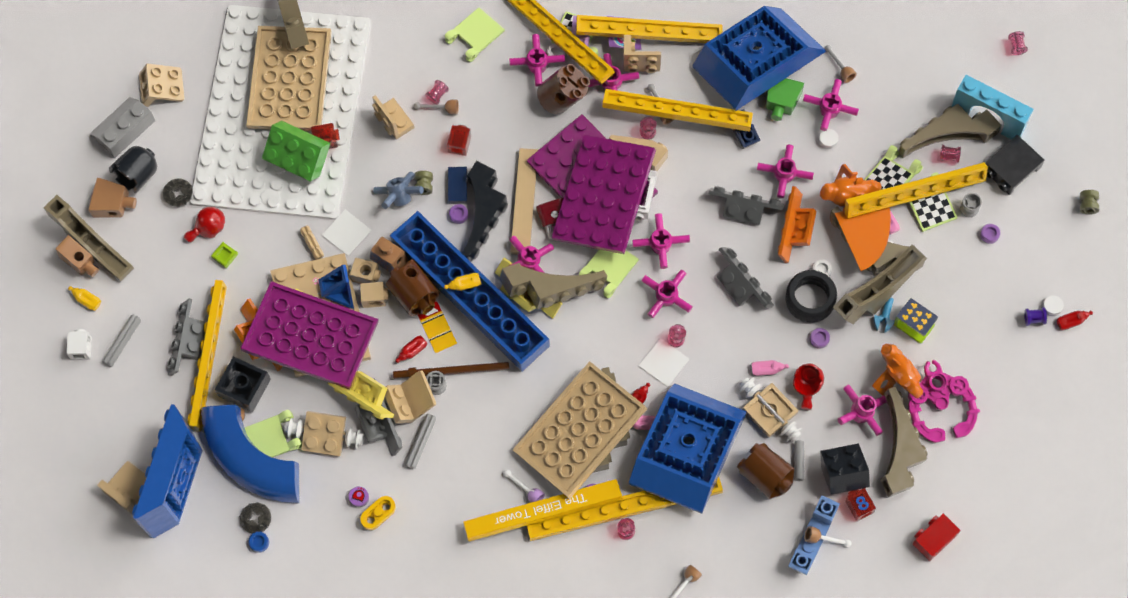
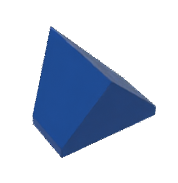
[318,265,354,309]

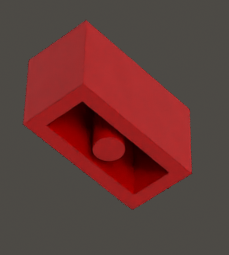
[913,513,961,561]

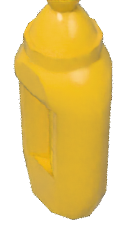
[444,273,481,291]
[68,286,101,311]

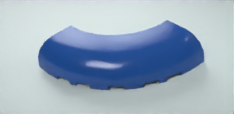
[201,405,300,503]

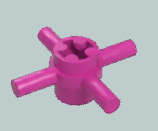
[509,34,565,87]
[588,53,639,91]
[803,79,859,131]
[757,144,814,198]
[632,213,690,269]
[507,236,554,273]
[641,270,693,318]
[837,384,887,436]

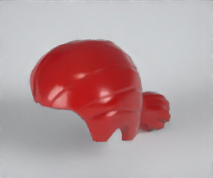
[184,207,225,242]
[793,363,825,411]

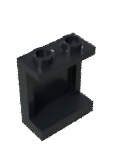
[985,134,1045,195]

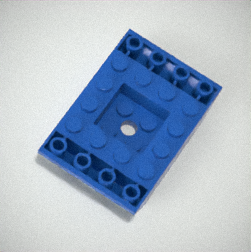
[693,6,826,111]
[628,383,747,514]
[132,404,203,538]

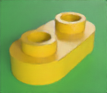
[360,496,396,530]

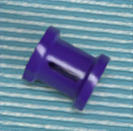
[1024,307,1047,326]

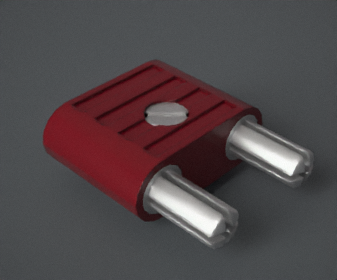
[536,198,564,239]

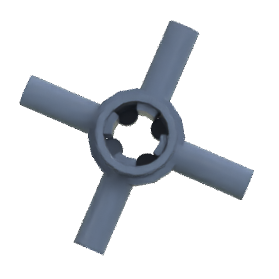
[373,172,424,209]

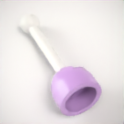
[503,470,545,502]

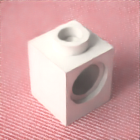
[67,329,92,360]

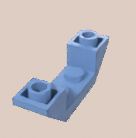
[788,495,840,575]

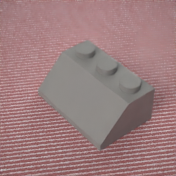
[90,97,155,158]

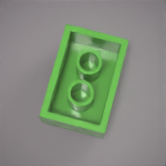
[261,121,331,182]

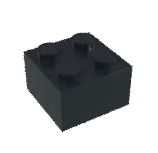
[215,356,271,412]
[820,443,870,495]

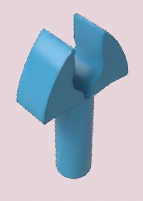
[873,298,895,333]

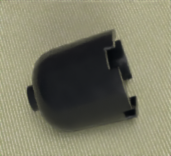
[109,146,157,194]

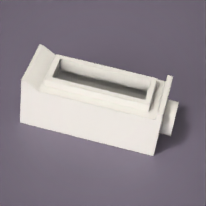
[635,170,657,220]

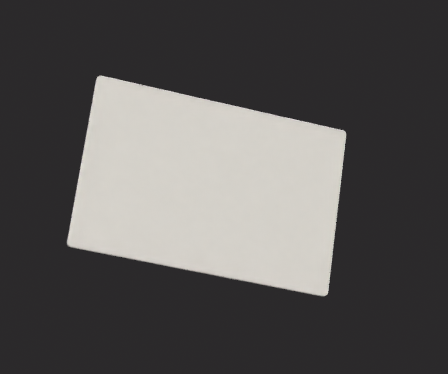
[190,5,371,219]

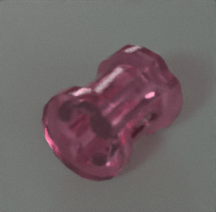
[1008,31,1028,55]
[425,80,449,104]
[640,117,657,140]
[939,144,961,163]
[667,324,686,348]
[617,518,635,540]

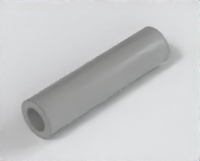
[794,440,804,481]

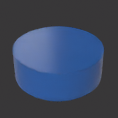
[249,532,269,553]

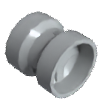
[960,193,982,217]
[426,371,447,395]

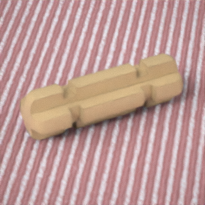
[300,225,324,260]

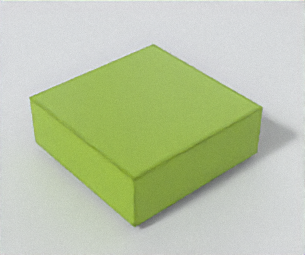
[211,242,238,269]

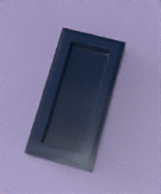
[448,166,467,204]

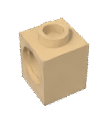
[350,258,381,284]
[360,282,389,308]

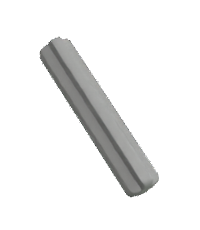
[103,315,141,366]
[405,414,436,469]

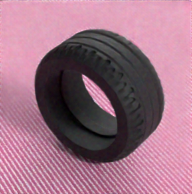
[785,270,837,323]

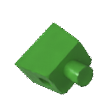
[766,78,804,121]

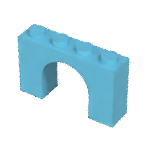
[952,75,1034,140]

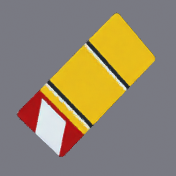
[418,301,457,353]

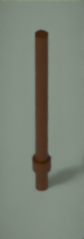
[393,362,509,379]

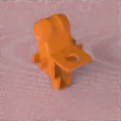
[820,164,881,211]
[872,344,923,398]

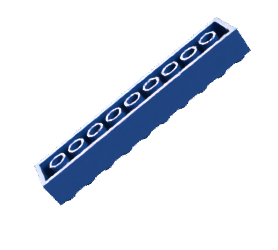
[390,211,550,372]

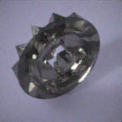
[163,178,193,207]
[239,502,271,534]

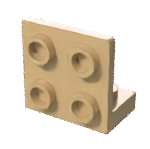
[623,35,661,73]
[139,63,184,107]
[372,95,415,140]
[385,371,436,424]
[97,461,146,514]

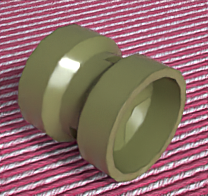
[414,171,433,195]
[1080,190,1099,214]

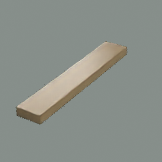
[511,148,538,255]

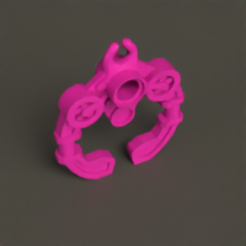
[908,360,980,443]

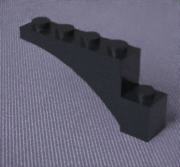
[462,160,508,262]

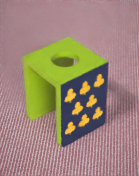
[894,298,938,344]

